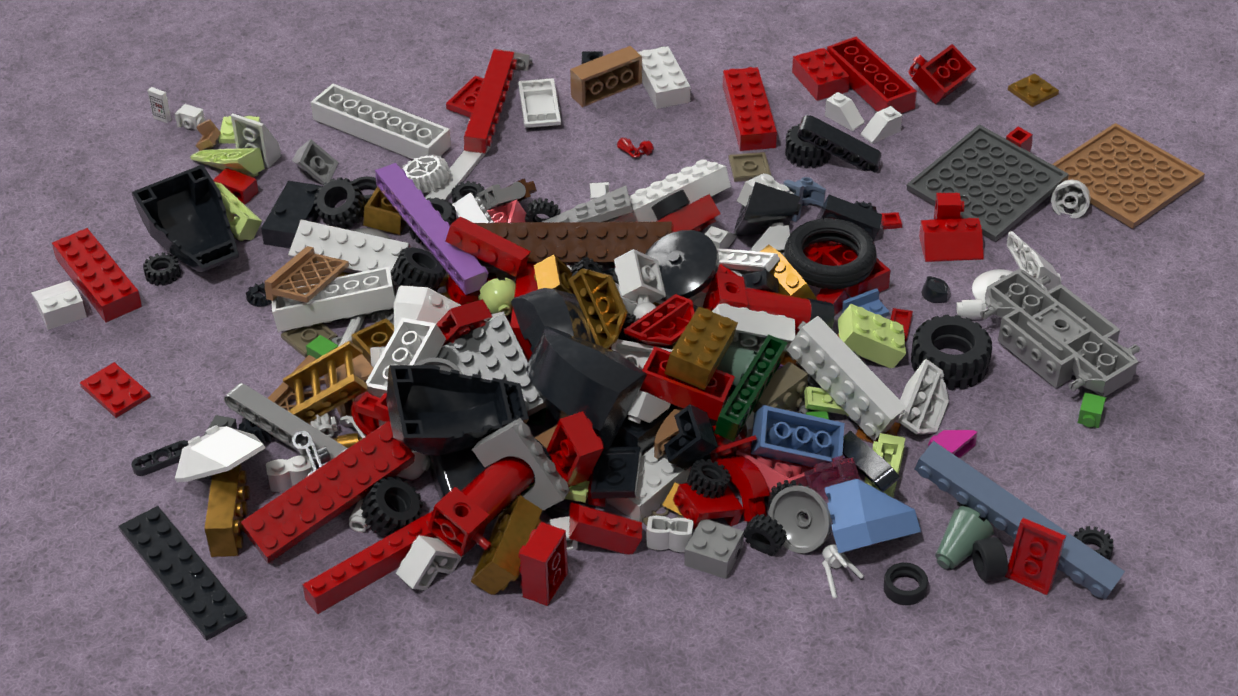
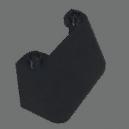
[733,182,802,237]
[430,446,491,499]

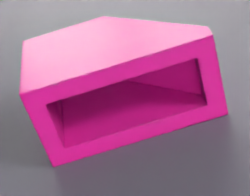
[928,430,977,458]

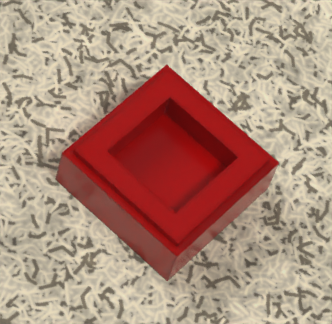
[881,212,902,230]

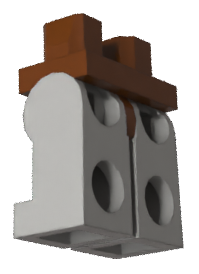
[477,179,537,210]

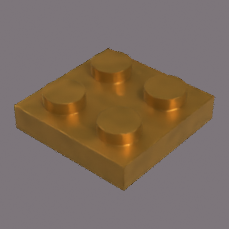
[1008,73,1059,107]

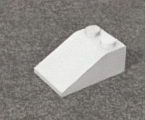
[231,114,281,169]
[31,281,87,330]

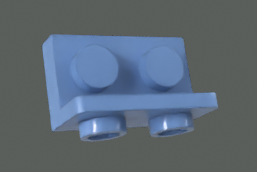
[842,289,890,318]

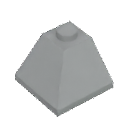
[292,139,339,185]

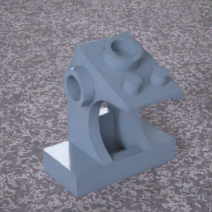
[783,177,826,222]

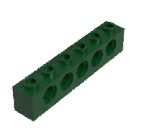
[714,334,788,442]

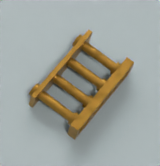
[283,341,368,423]

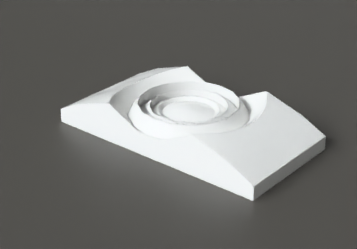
[518,78,561,128]

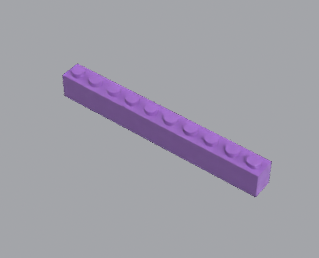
[375,163,488,295]

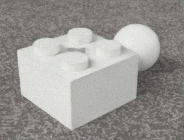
[614,249,666,320]

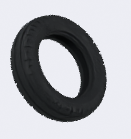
[784,218,877,289]

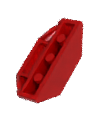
[624,294,695,347]

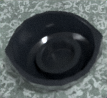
[921,276,951,303]

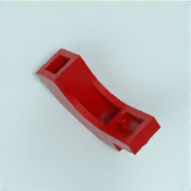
[711,455,770,522]

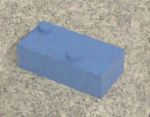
[751,405,845,471]

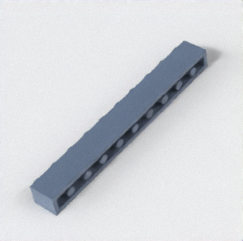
[914,441,1125,600]

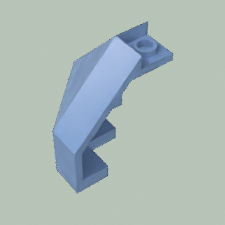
[825,479,921,553]

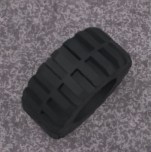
[911,315,992,390]

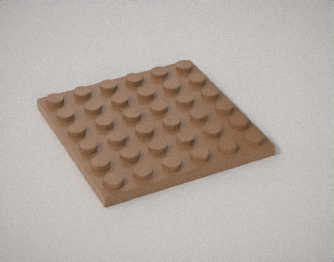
[1052,123,1205,229]

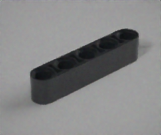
[798,115,882,173]
[843,430,900,492]

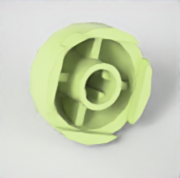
[478,278,516,316]

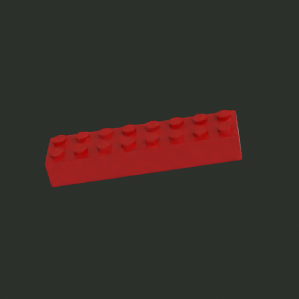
[241,421,415,563]

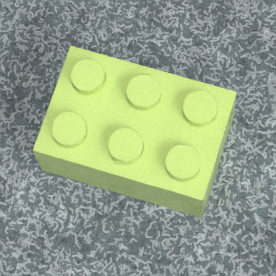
[838,304,906,368]

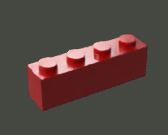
[445,216,531,277]

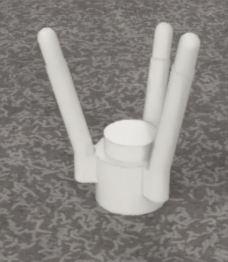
[822,545,864,598]

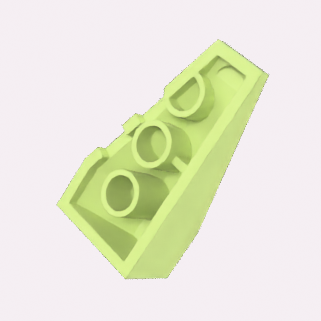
[190,148,265,177]

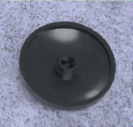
[645,230,719,301]

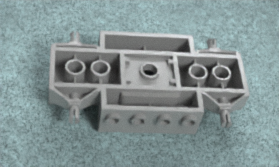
[980,269,1140,397]

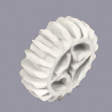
[402,155,450,193]

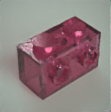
[804,455,860,492]

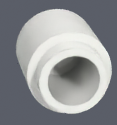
[957,299,986,320]
[349,499,370,532]

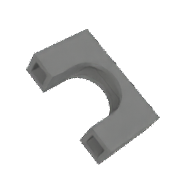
[472,418,570,511]

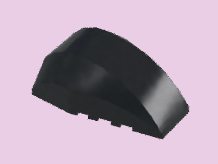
[132,164,239,272]
[511,288,596,352]
[526,326,647,450]
[386,365,529,456]

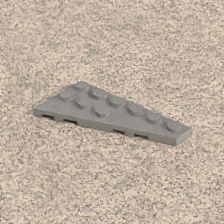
[543,186,632,222]

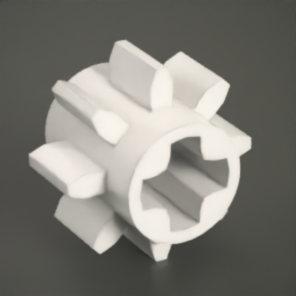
[310,413,338,438]

